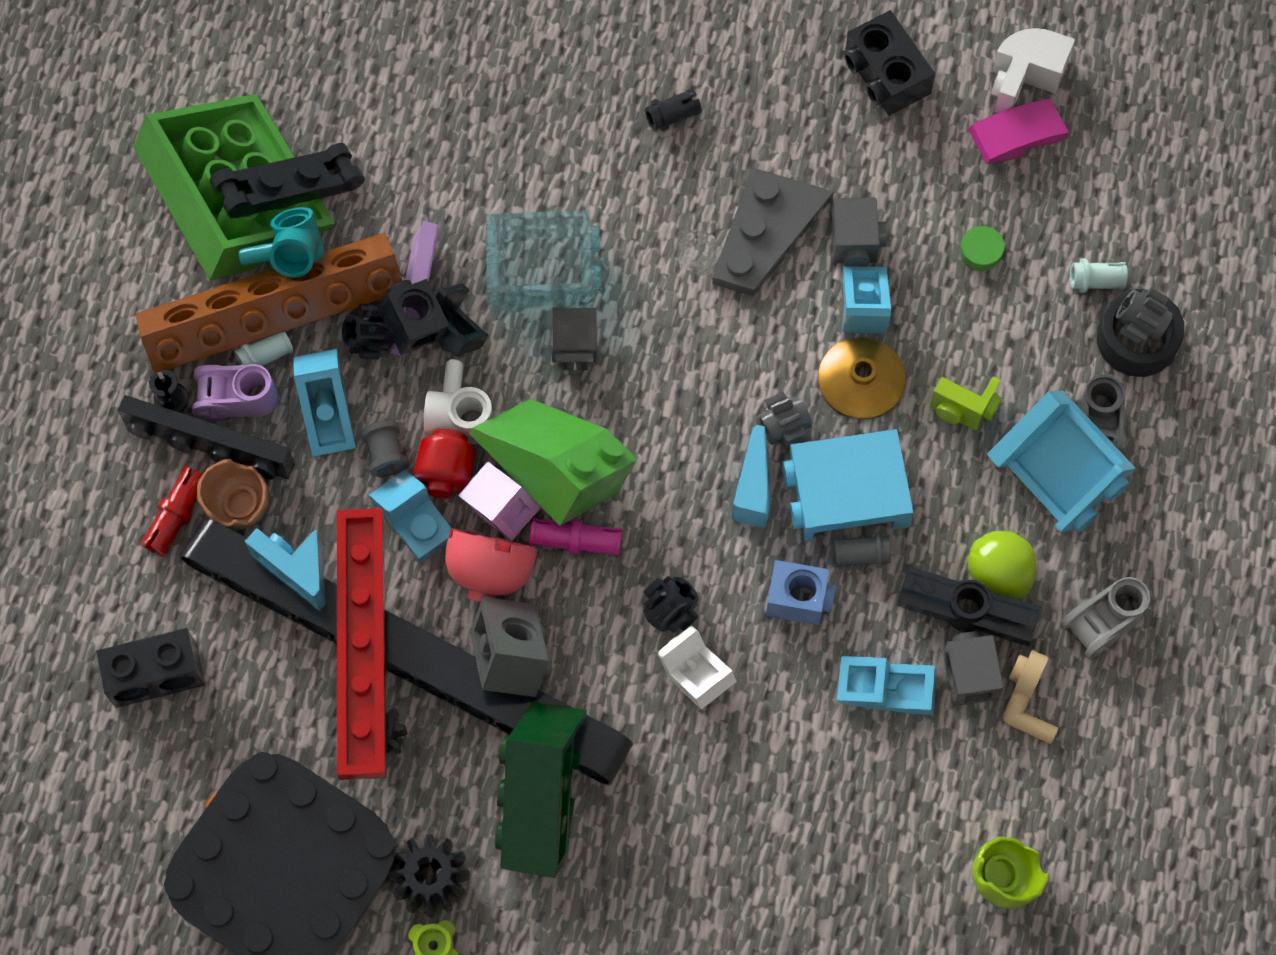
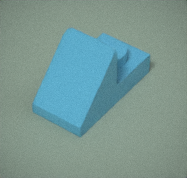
[842,266,891,334]
[369,470,451,564]
[244,528,326,611]

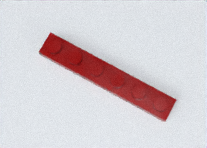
[337,508,387,780]

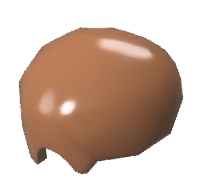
[197,459,269,530]

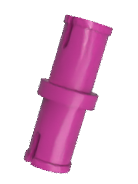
[529,517,623,557]

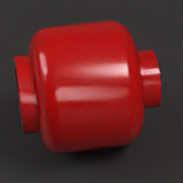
[414,429,476,499]

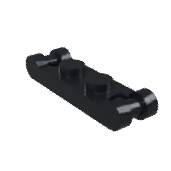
[209,143,365,218]

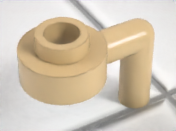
[1003,650,1058,744]

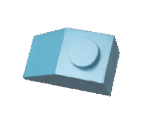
[294,349,356,457]

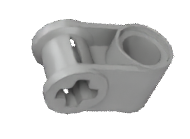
[1060,577,1150,660]

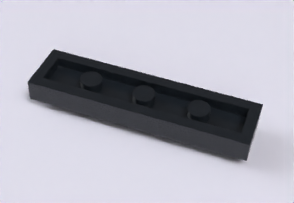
[118,395,295,480]

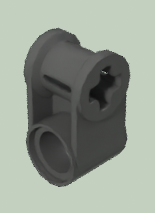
[1078,375,1126,456]

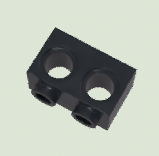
[843,10,935,116]
[96,628,205,708]

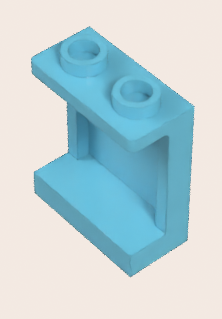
[987,390,1136,533]
[782,429,914,542]

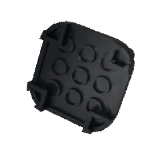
[164,752,395,955]

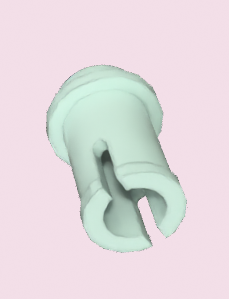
[1070,258,1128,293]
[234,331,294,367]

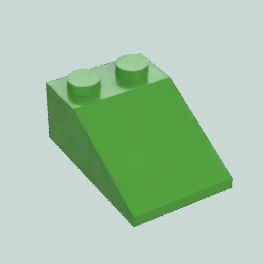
[469,399,638,526]

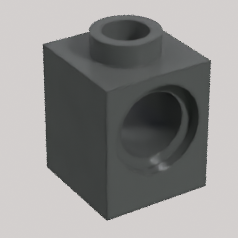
[943,632,1004,707]

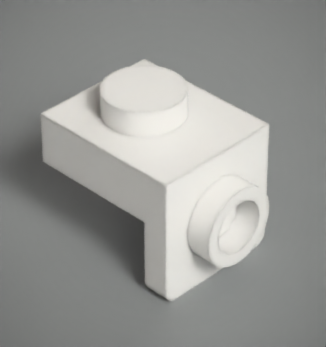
[658,626,737,709]

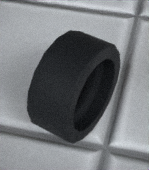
[1097,289,1185,377]

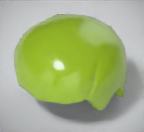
[968,530,1037,600]
[972,836,1049,909]

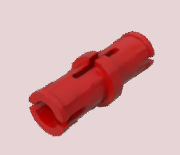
[140,466,203,557]

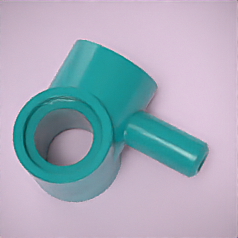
[238,207,325,278]

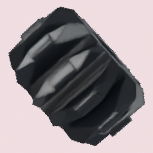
[389,834,471,917]

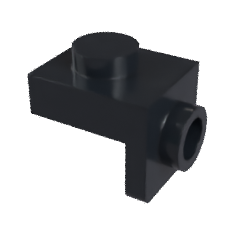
[434,283,489,356]
[552,307,597,371]

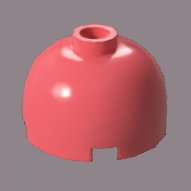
[445,528,538,602]

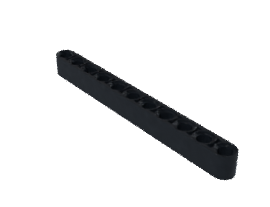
[179,518,633,785]

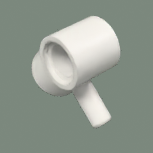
[424,359,493,444]

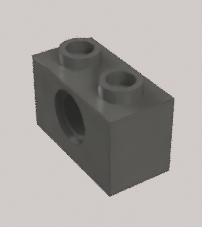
[470,597,552,697]

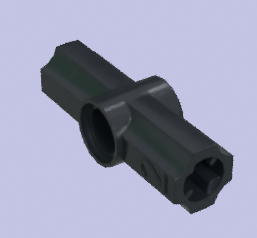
[896,566,1041,647]

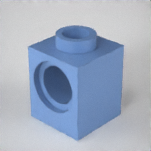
[766,560,836,626]

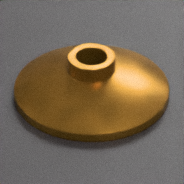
[818,338,906,419]

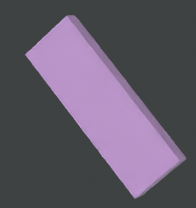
[390,221,439,357]

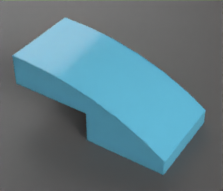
[837,656,938,715]

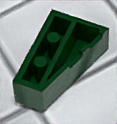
[495,701,587,878]

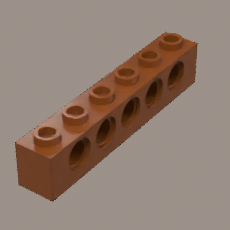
[135,232,403,373]

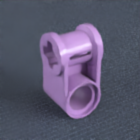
[192,364,280,420]

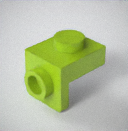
[930,376,1003,431]

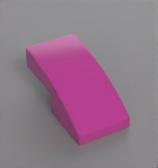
[968,98,1069,164]

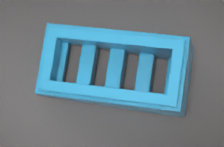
[732,425,770,528]

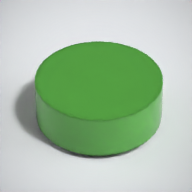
[960,226,1005,271]

